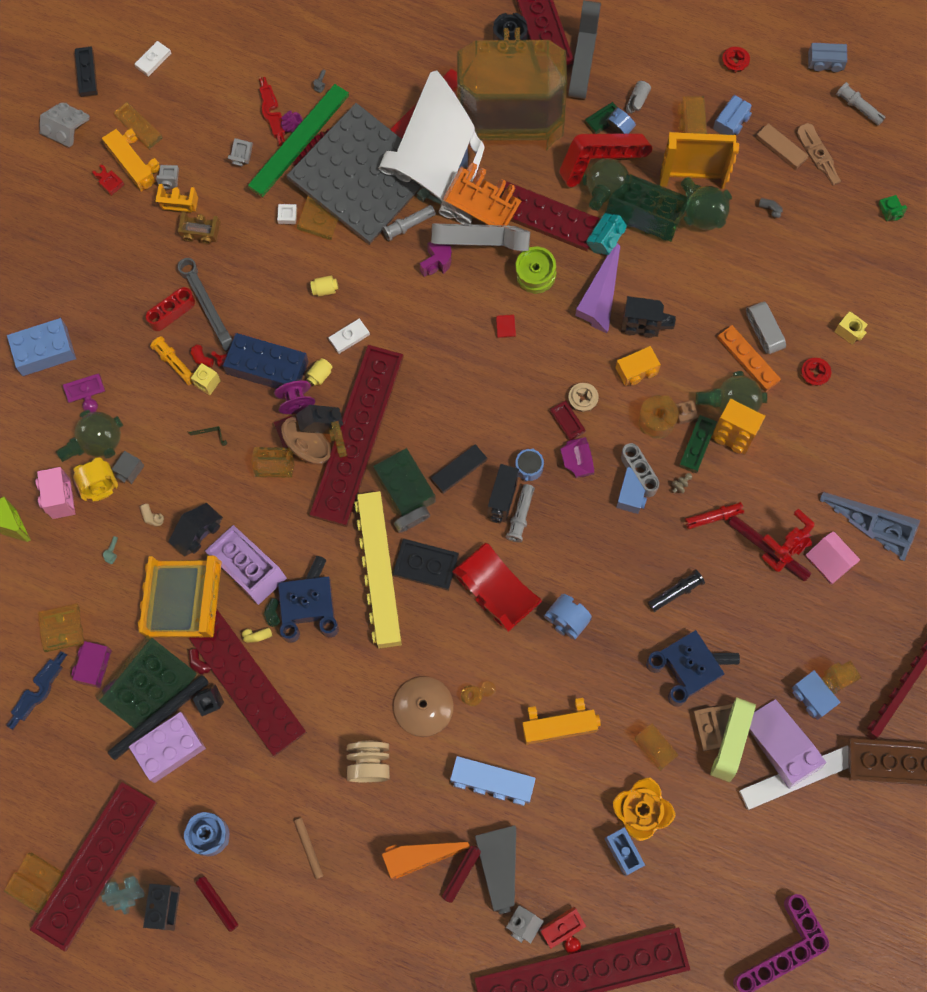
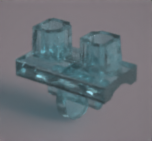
[102,876,145,915]

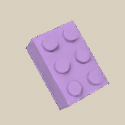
[129,712,206,783]

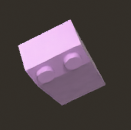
[205,525,287,605]
[749,699,826,789]

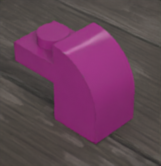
[420,242,452,277]

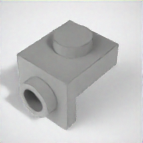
[228,138,253,166]
[156,165,179,189]

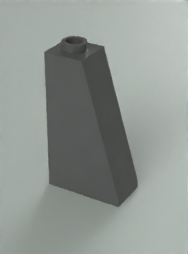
[475,826,516,914]

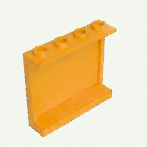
[660,132,739,189]

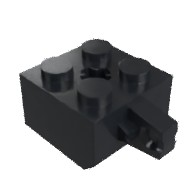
[621,296,676,338]

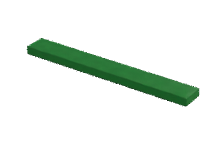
[248,84,349,197]

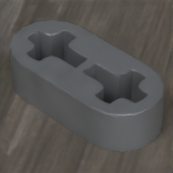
[394,506,430,533]

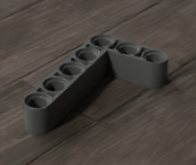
[568,0,601,99]

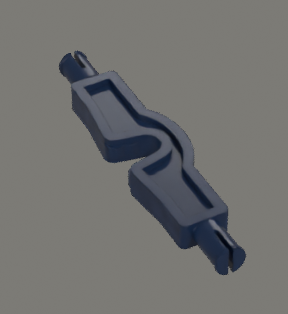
[6,651,68,730]

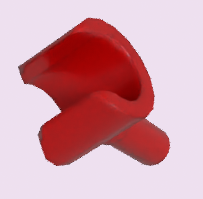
[211,351,227,367]

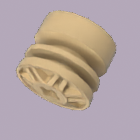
[347,740,390,783]

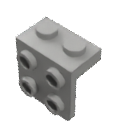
[40,103,90,147]

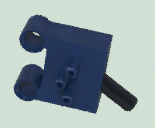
[278,556,339,643]
[646,630,740,707]

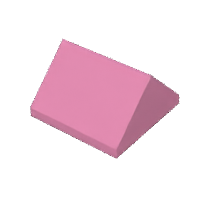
[805,531,860,585]

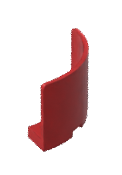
[452,543,542,632]

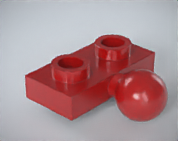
[539,907,586,954]

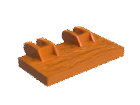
[443,162,521,226]

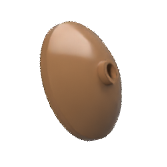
[281,417,331,464]
[394,677,454,737]

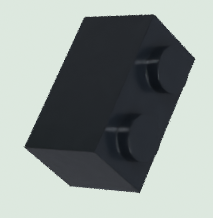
[296,405,343,434]

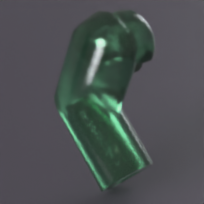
[263,598,280,627]

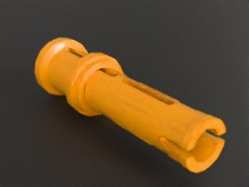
[150,336,193,385]

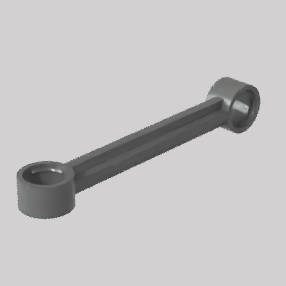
[178,258,232,351]

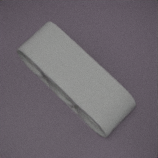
[746,301,786,355]
[621,443,659,497]

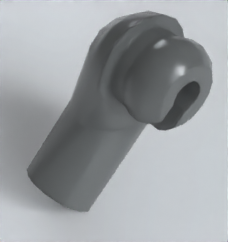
[759,198,783,218]

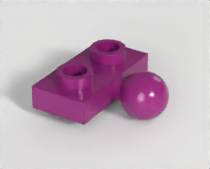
[63,374,106,413]

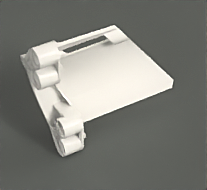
[379,70,485,224]

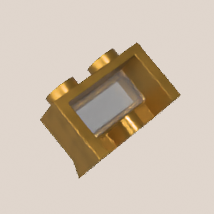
[178,211,221,244]

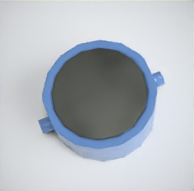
[606,108,636,134]
[515,449,544,482]

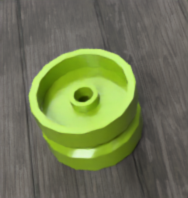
[516,246,556,294]

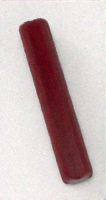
[442,845,481,903]
[196,876,239,932]

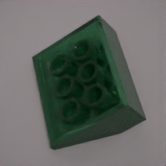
[605,172,692,242]
[96,635,197,729]

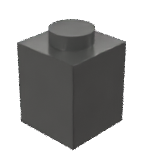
[112,451,144,484]

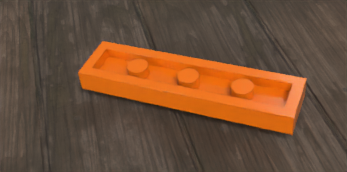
[717,325,781,392]

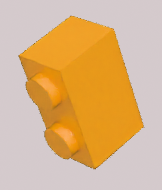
[615,346,661,386]

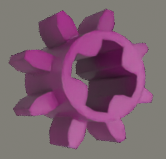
[281,110,303,133]

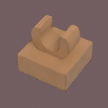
[674,401,698,424]

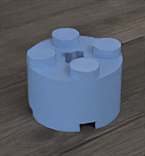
[544,594,592,640]
[184,812,230,856]

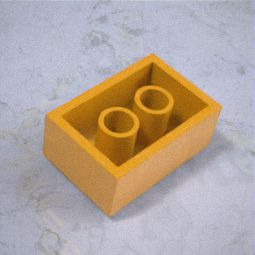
[711,399,766,455]

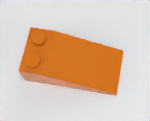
[382,842,470,880]

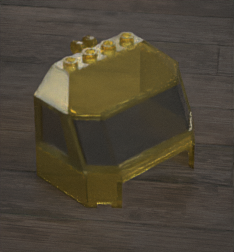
[457,28,567,151]

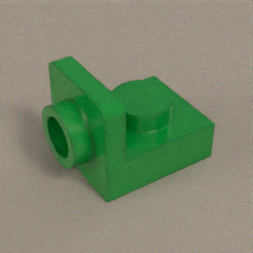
[878,195,908,222]

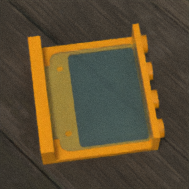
[138,556,222,637]

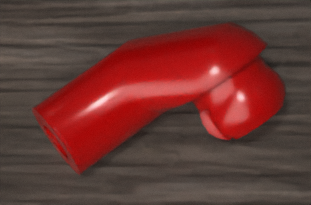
[191,344,214,368]

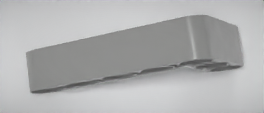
[431,223,530,251]

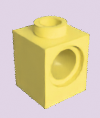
[835,311,868,345]
[191,363,220,395]

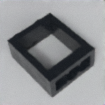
[487,464,519,523]
[143,884,181,931]

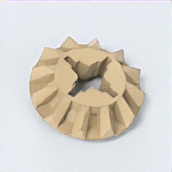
[568,383,599,412]

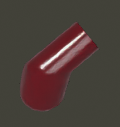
[188,649,211,675]

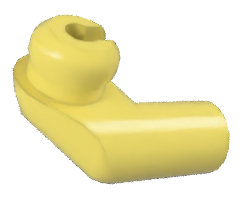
[242,627,272,643]

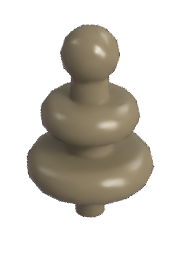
[672,473,692,494]

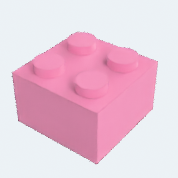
[36,467,76,519]

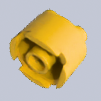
[73,457,118,501]

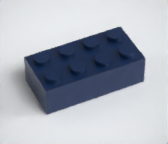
[223,333,309,389]

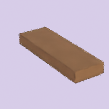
[756,123,809,170]

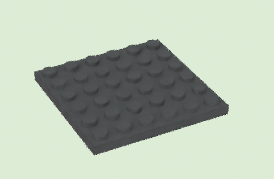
[287,103,423,245]

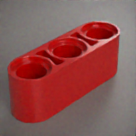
[146,287,195,331]

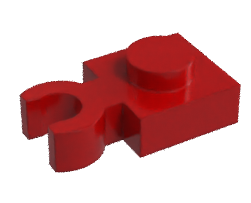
[92,164,125,196]

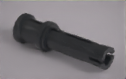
[648,569,705,612]

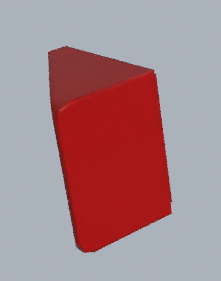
[496,314,516,338]

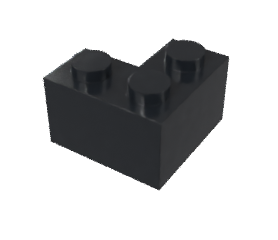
[168,503,223,557]

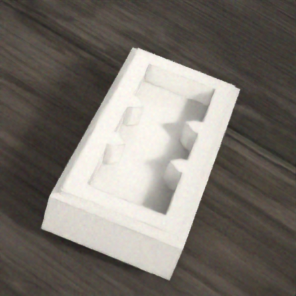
[134,41,171,77]
[328,318,370,354]

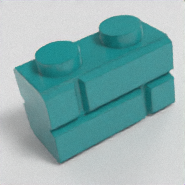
[587,213,627,255]

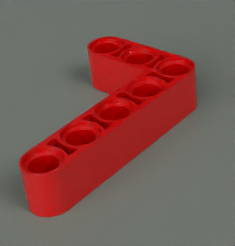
[559,133,653,187]

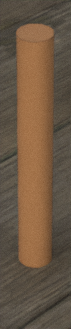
[294,818,324,879]

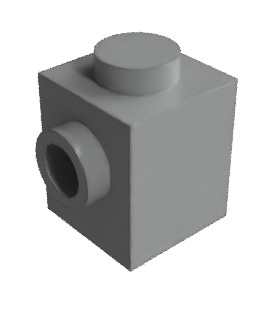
[506,905,544,944]

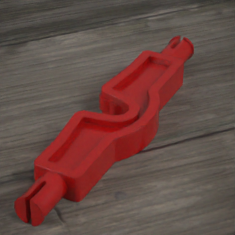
[259,77,286,147]

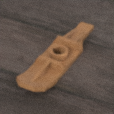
[797,123,841,185]

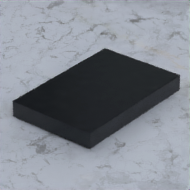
[392,538,459,591]

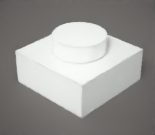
[277,204,297,224]

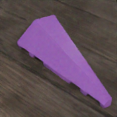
[575,243,620,333]

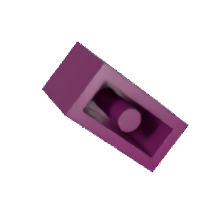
[72,641,112,688]

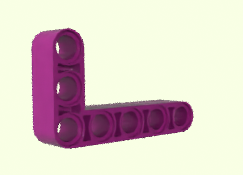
[733,894,829,992]

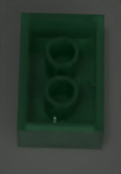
[373,448,436,517]

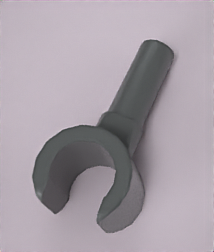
[314,70,326,93]

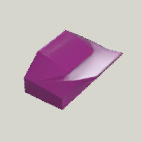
[560,437,594,478]

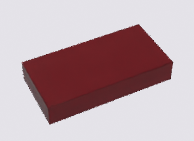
[550,400,586,441]

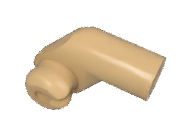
[140,504,164,526]

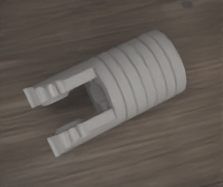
[626,81,651,114]

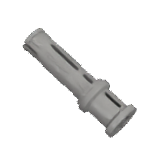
[836,82,886,126]
[382,205,435,241]
[506,484,535,543]

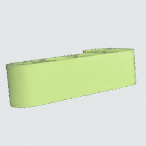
[710,697,756,782]

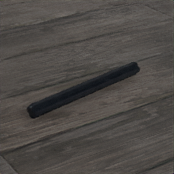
[108,675,209,760]

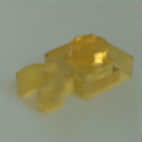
[329,421,347,457]

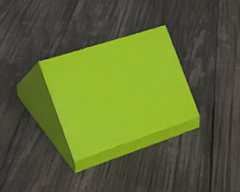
[0,497,31,542]

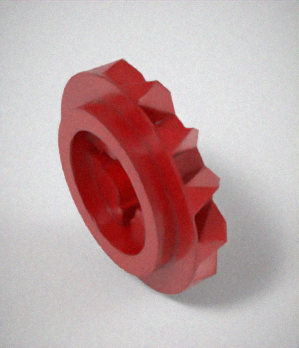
[722,46,750,73]
[801,357,832,386]

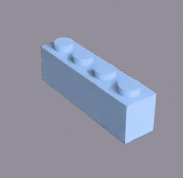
[450,756,536,806]

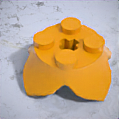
[613,778,676,841]

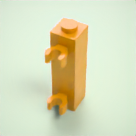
[102,128,160,191]
[522,698,601,745]

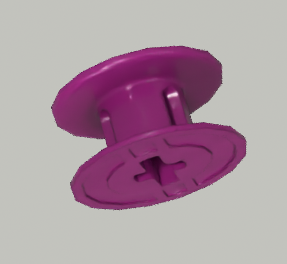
[274,380,315,414]

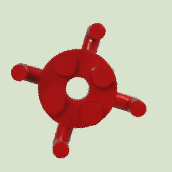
[762,509,815,572]

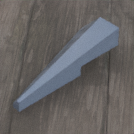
[820,492,920,561]

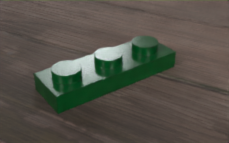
[679,415,717,473]

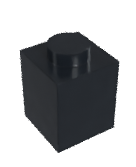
[193,684,224,717]

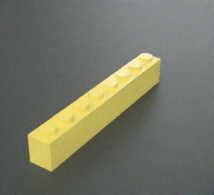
[355,491,402,649]

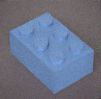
[7,318,76,376]

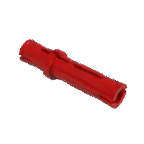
[685,502,744,530]

